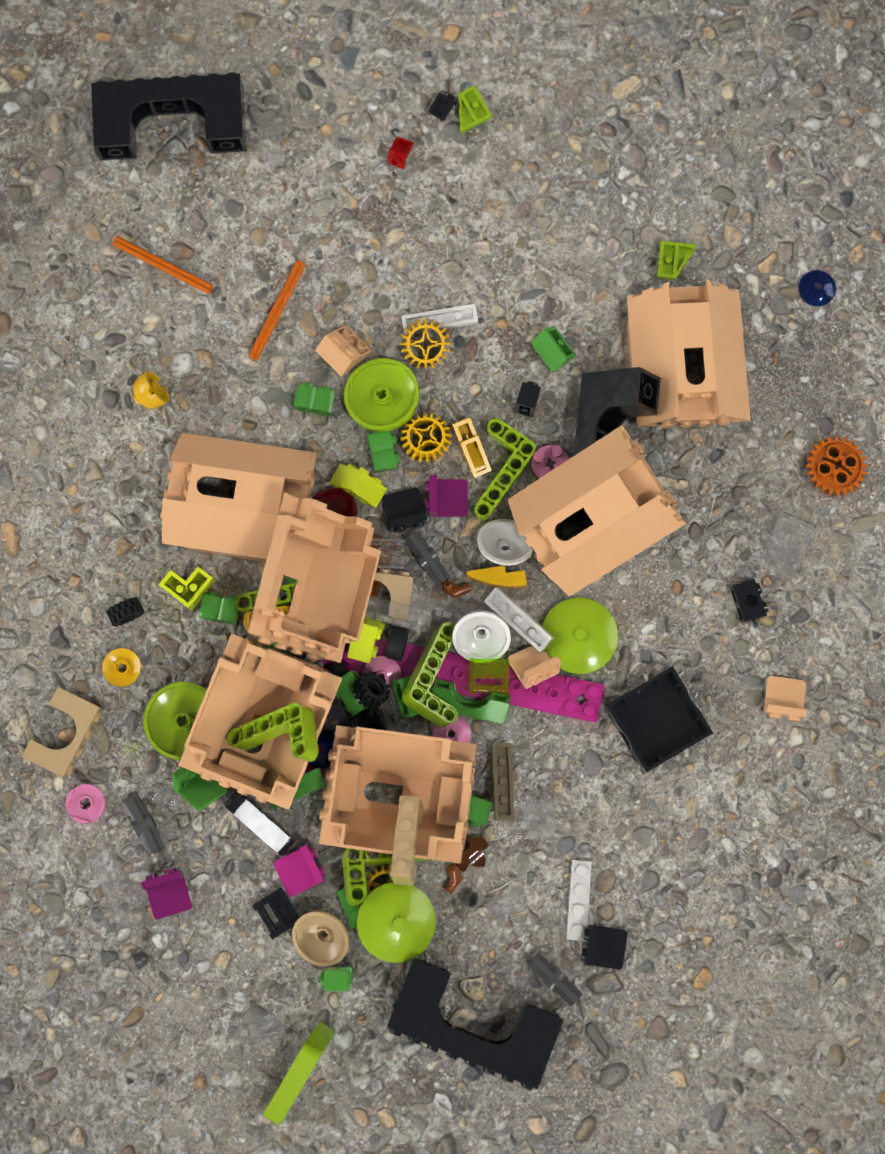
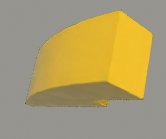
[451,417,492,478]
[466,565,527,589]

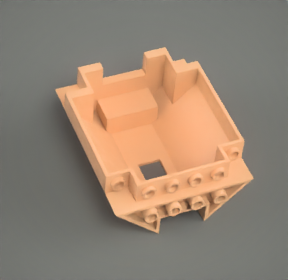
[627,280,751,429]
[508,424,686,597]
[160,433,317,562]
[248,492,381,663]
[178,634,342,810]
[319,725,477,864]

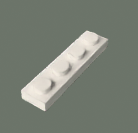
[401,304,478,336]
[484,587,554,652]
[566,860,592,941]

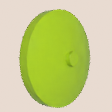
[344,358,420,432]
[542,598,618,675]
[143,682,207,760]
[356,882,436,963]

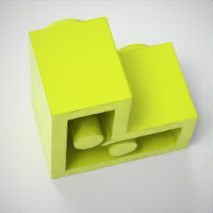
[329,464,387,508]
[159,567,216,611]
[347,612,386,663]

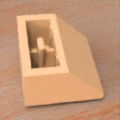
[315,325,372,376]

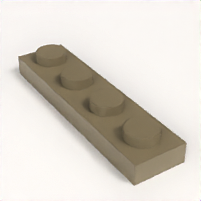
[491,743,515,821]

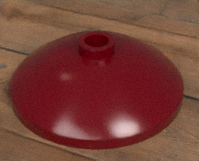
[312,488,358,517]

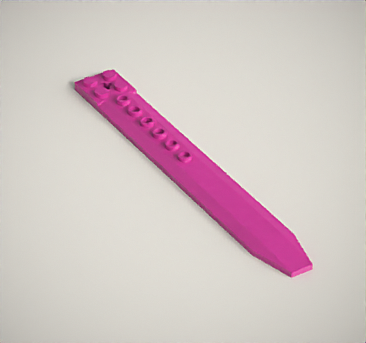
[318,638,604,723]

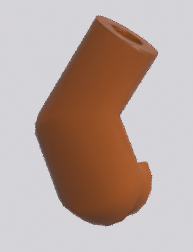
[442,581,471,598]
[444,864,462,894]

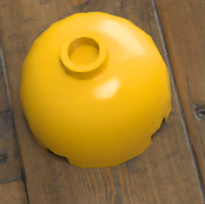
[133,370,169,409]

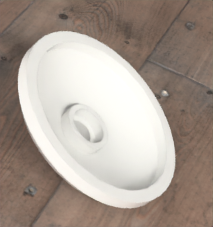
[477,519,534,566]
[452,611,511,663]

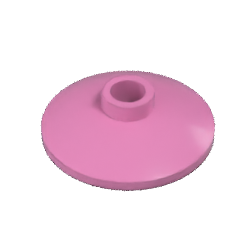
[363,656,402,692]
[432,716,471,743]

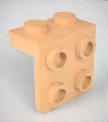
[507,646,561,689]
[763,676,807,722]

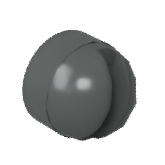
[461,891,478,908]
[132,952,148,969]

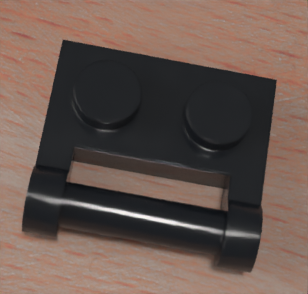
[252,887,300,940]

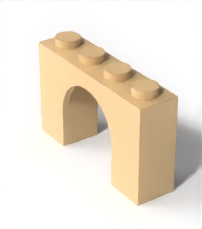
[374,568,414,623]
[21,687,103,778]
[390,796,424,886]

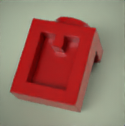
[387,136,414,169]

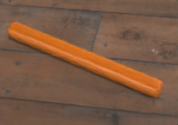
[113,236,213,294]
[249,260,305,361]

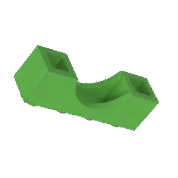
[429,678,511,724]
[320,966,353,991]

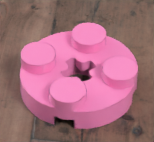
[531,445,569,479]
[66,784,106,824]

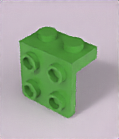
[172,767,227,810]

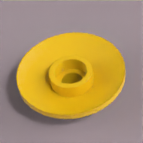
[102,648,141,687]

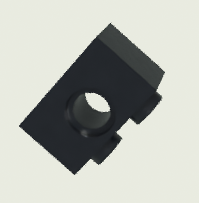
[515,381,541,418]
[730,579,768,625]

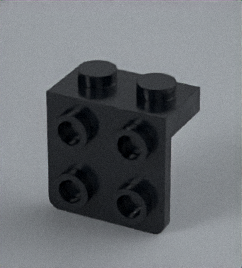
[382,488,428,533]
[581,924,628,970]

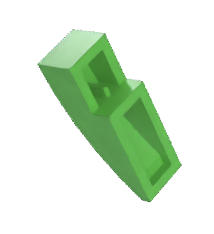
[271,768,327,809]

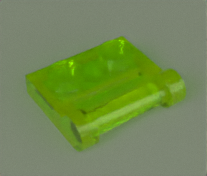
[470,659,509,695]

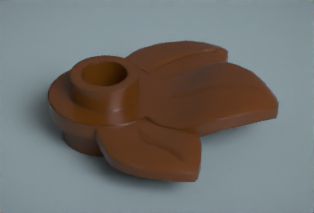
[455,835,489,872]

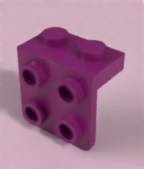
[426,475,468,517]
[141,868,192,919]

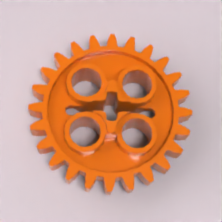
[805,435,868,498]

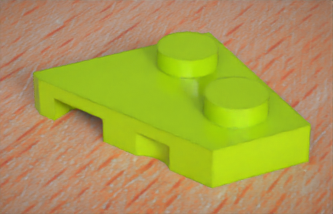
[458,85,492,134]
[657,241,697,281]

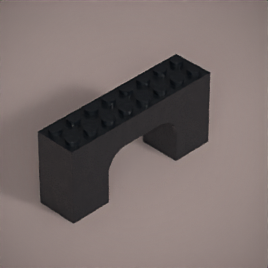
[91,72,247,161]
[566,367,661,529]
[386,957,564,1091]

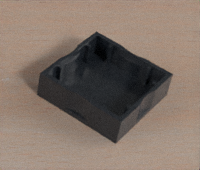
[604,666,713,774]

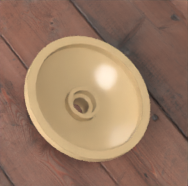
[292,910,350,967]

